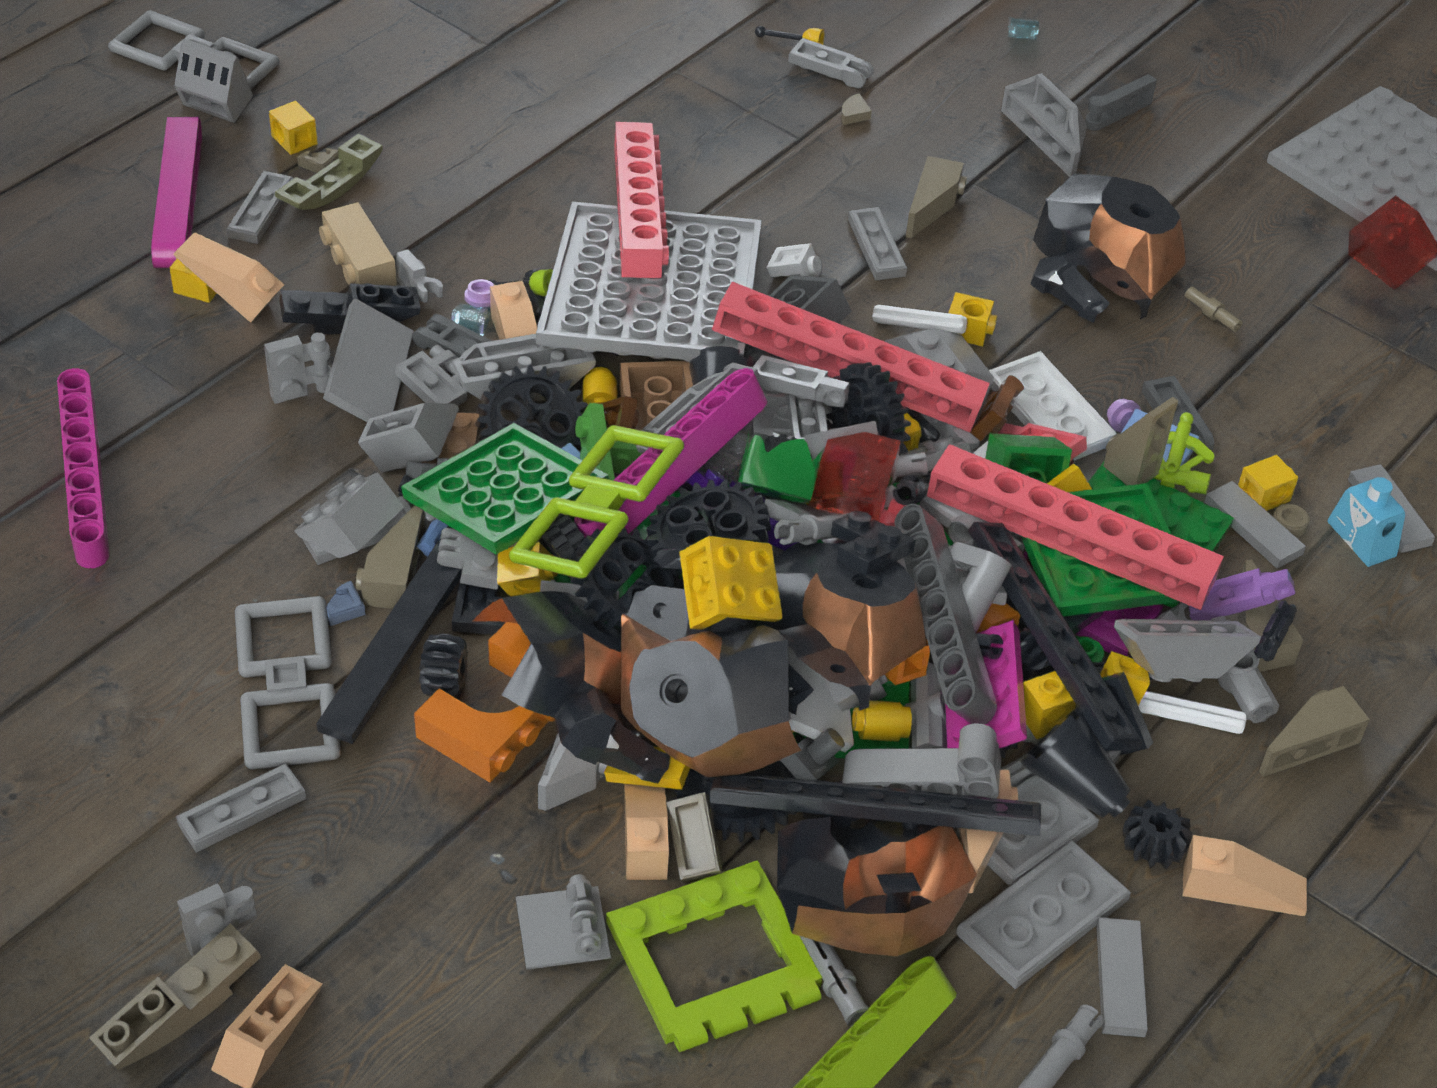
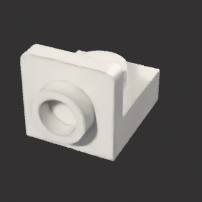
[766,243,822,277]

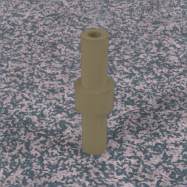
[1185,286,1242,332]

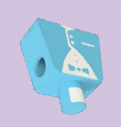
[1327,477,1406,567]

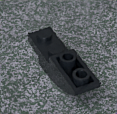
[279,283,421,334]

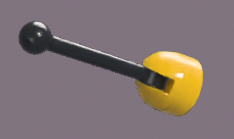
[755,26,825,45]

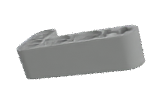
[842,723,1001,798]

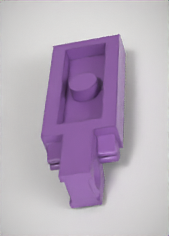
[1189,568,1295,621]

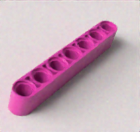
[151,117,202,268]
[57,368,109,568]
[574,368,768,539]

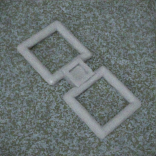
[108,10,279,89]
[235,596,341,769]

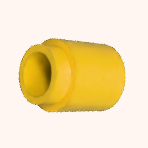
[583,367,617,411]
[852,700,912,741]

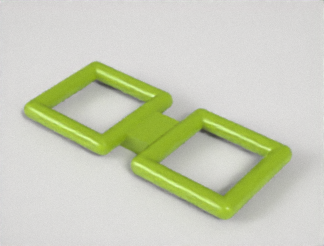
[509,425,684,579]

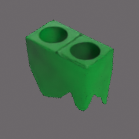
[738,431,824,504]

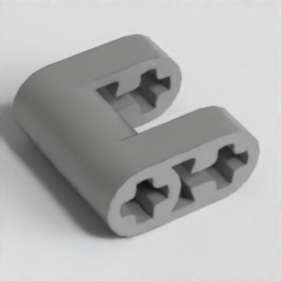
[950,542,1012,633]

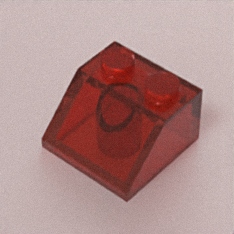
[1348,195,1437,290]
[807,432,901,522]

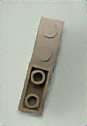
[89,923,261,1070]

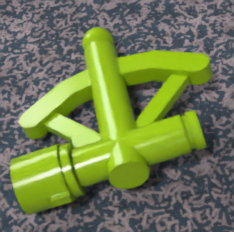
[1154,412,1214,495]

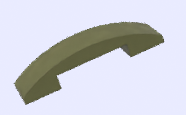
[275,134,383,210]

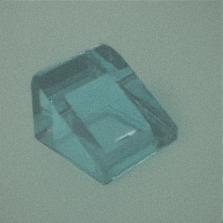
[1008,16,1039,40]
[451,303,491,336]

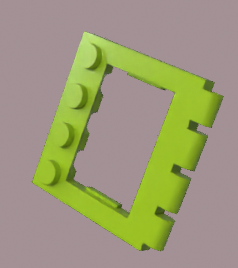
[606,860,822,1052]

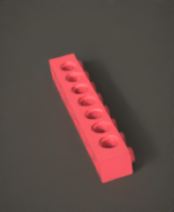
[614,122,669,278]
[712,282,990,432]
[927,444,1224,610]

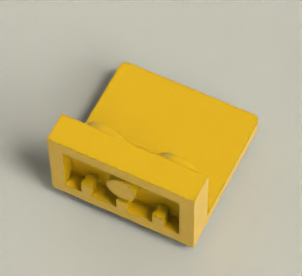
[679,536,782,630]

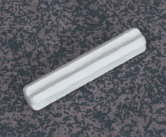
[872,305,967,334]
[1138,691,1246,734]

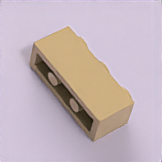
[319,202,397,286]

